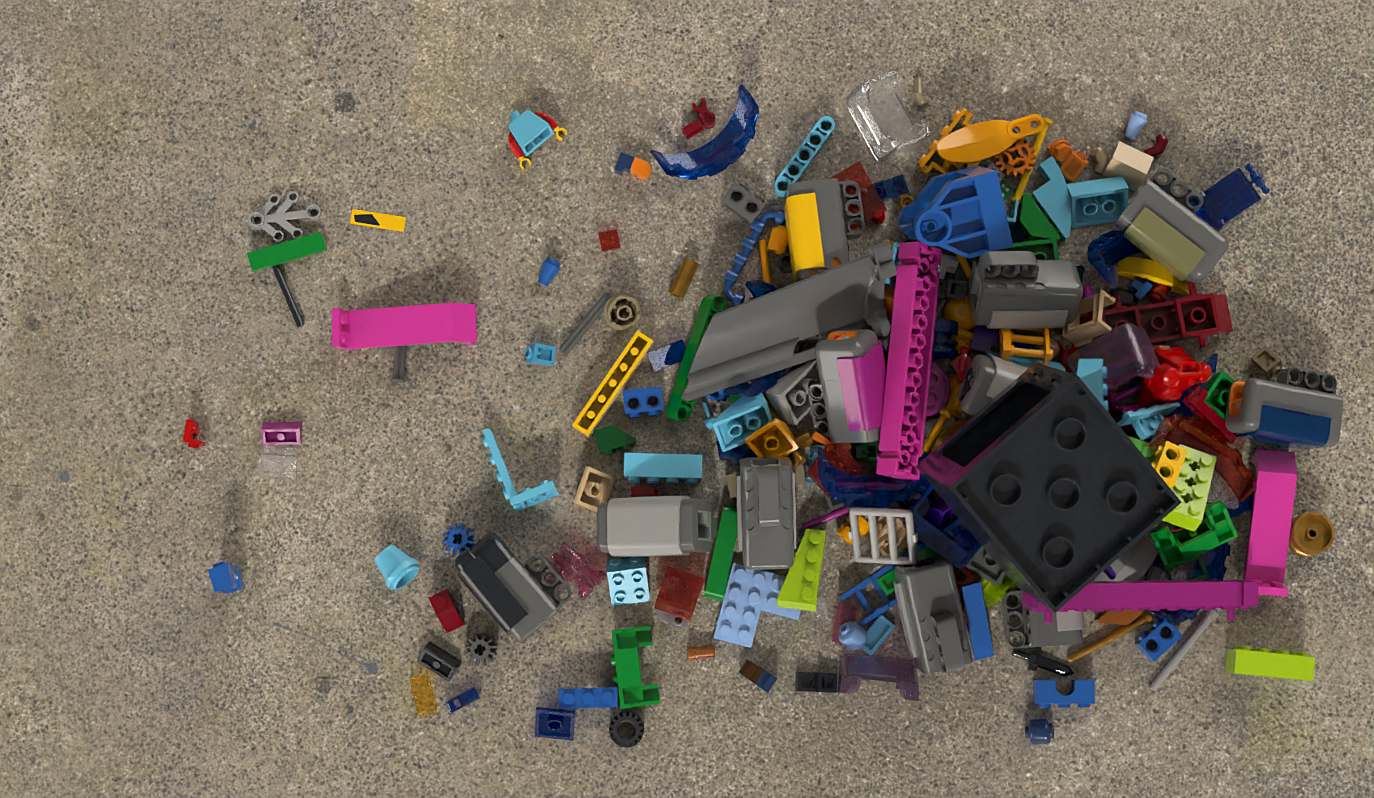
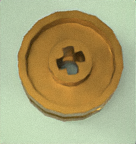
[1288,512,1335,557]

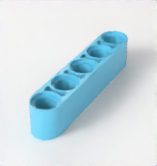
[774,116,835,197]

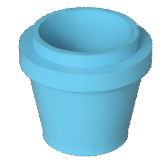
[374,545,420,590]

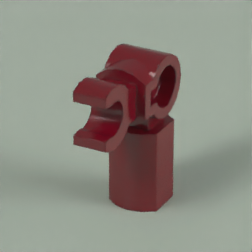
[681,98,716,140]

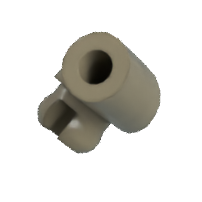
[1091,147,1108,175]

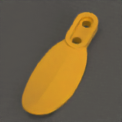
[937,114,1044,163]

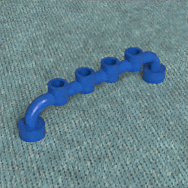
[724,210,786,307]

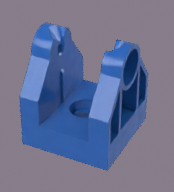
[897,166,1013,258]

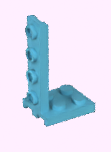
[481,428,559,512]

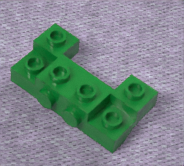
[1150,500,1238,571]
[611,626,660,709]

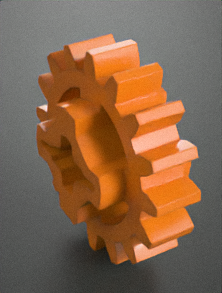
[994,138,1036,178]

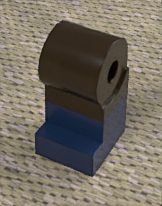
[739,659,778,693]

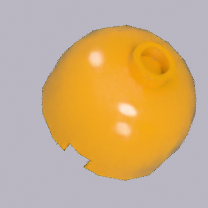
[943,294,976,331]

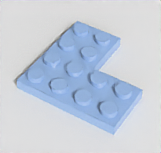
[714,563,801,648]

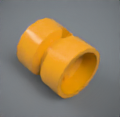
[836,515,869,547]

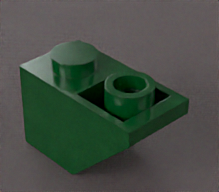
[593,425,637,456]

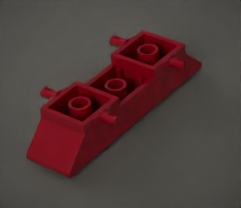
[1079,283,1233,357]

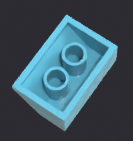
[1066,176,1128,228]
[1077,359,1108,412]

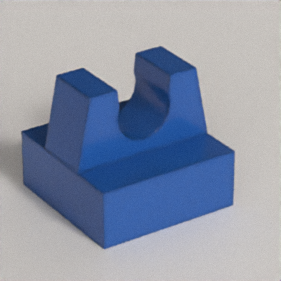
[1128,279,1153,303]

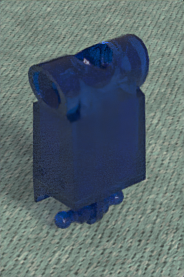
[1188,164,1269,232]

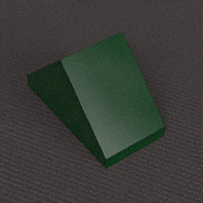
[850,441,881,462]

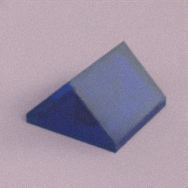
[535,706,577,741]

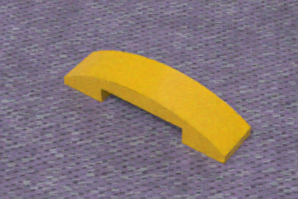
[1115,257,1190,296]

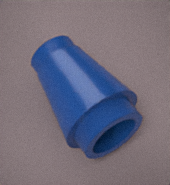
[537,257,561,287]

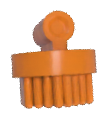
[1047,139,1073,163]

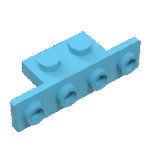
[1117,402,1180,440]

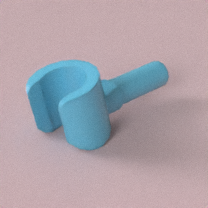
[702,402,714,430]

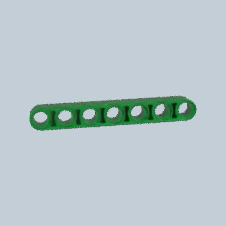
[666,295,726,422]

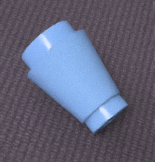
[1125,111,1148,140]

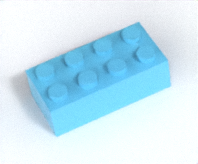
[624,453,702,485]

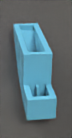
[1031,156,1071,242]

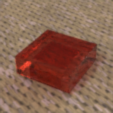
[598,229,621,252]

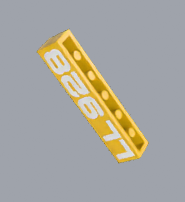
[572,330,654,438]

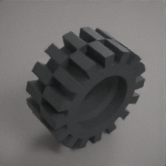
[609,712,644,748]

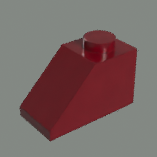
[428,589,464,633]

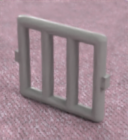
[849,507,918,565]

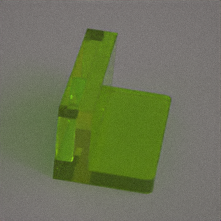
[979,574,1017,608]

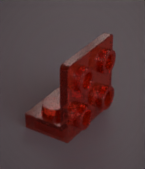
[806,444,864,498]

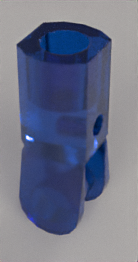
[444,687,480,715]

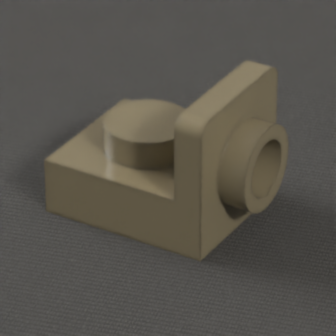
[1251,345,1282,380]

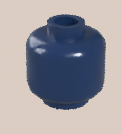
[1025,719,1054,745]

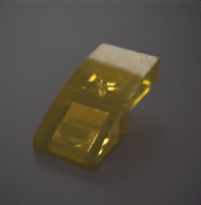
[409,673,438,718]

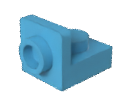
[525,343,556,366]

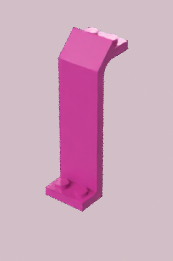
[332,303,478,350]
[1243,449,1297,597]

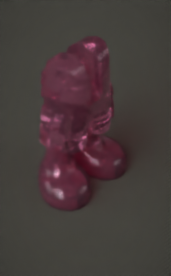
[551,543,607,600]

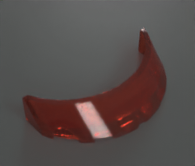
[1149,414,1257,502]

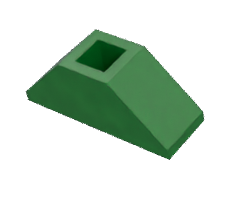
[1017,192,1061,242]

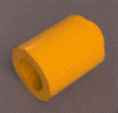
[767,225,788,255]

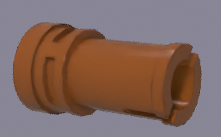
[687,645,715,662]

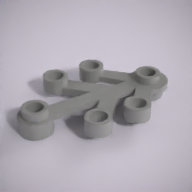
[248,191,322,243]

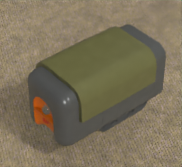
[1114,168,1229,284]

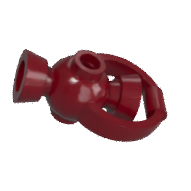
[949,346,973,383]

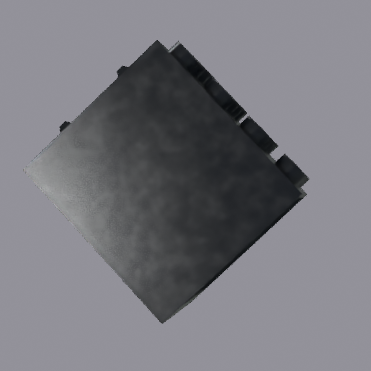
[915,362,1182,613]

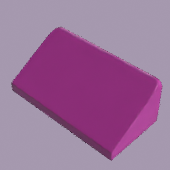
[261,422,302,445]

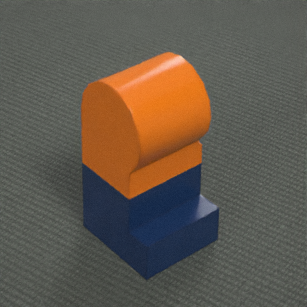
[614,152,652,180]

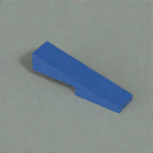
[958,581,994,660]

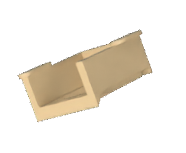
[1062,289,1116,348]

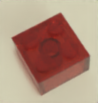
[654,566,705,621]

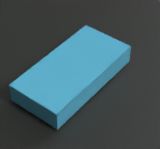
[861,614,896,656]

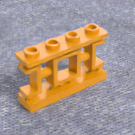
[918,108,982,176]

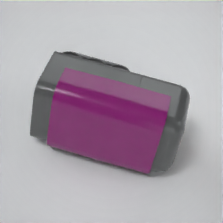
[808,329,887,443]

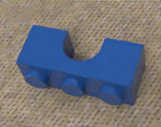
[208,561,245,594]
[1033,680,1095,708]
[559,687,619,709]

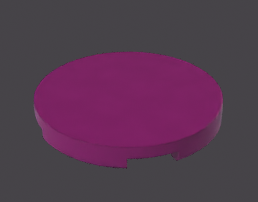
[926,361,950,417]

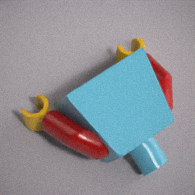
[508,110,567,170]

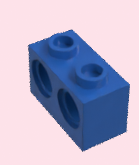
[623,386,663,418]
[1135,618,1183,662]

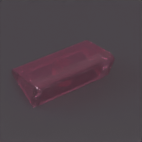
[831,603,857,644]

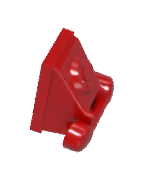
[1138,347,1212,405]

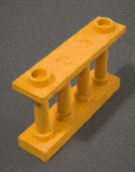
[999,328,1053,366]

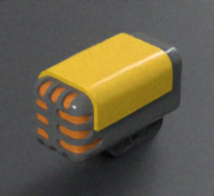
[784,179,865,282]

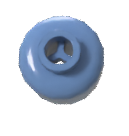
[838,621,867,650]

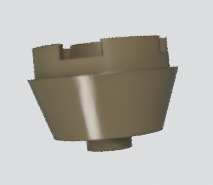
[604,293,641,330]

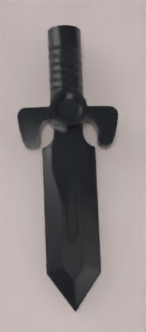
[1012,648,1074,677]

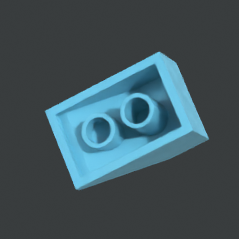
[712,389,773,452]

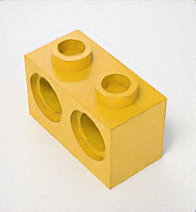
[1150,441,1188,488]

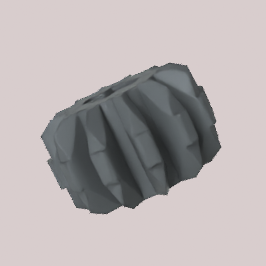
[464,634,497,666]

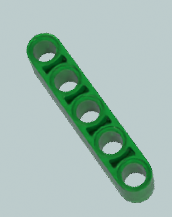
[704,505,738,601]

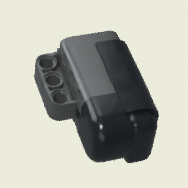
[454,533,572,644]

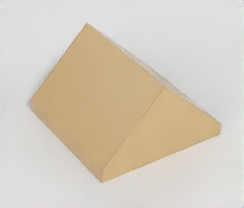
[1102,141,1154,192]
[573,466,615,512]

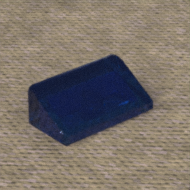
[647,339,686,372]

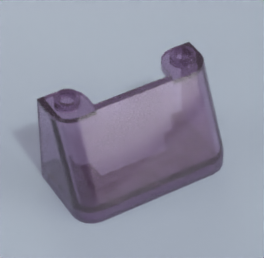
[837,654,919,701]

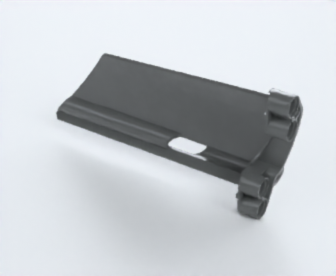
[681,241,897,402]

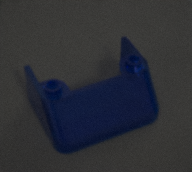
[903,480,982,568]

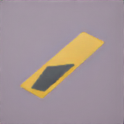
[350,209,406,232]

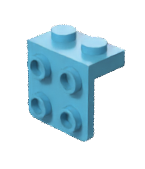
[606,557,650,605]

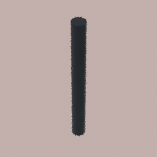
[272,265,305,328]

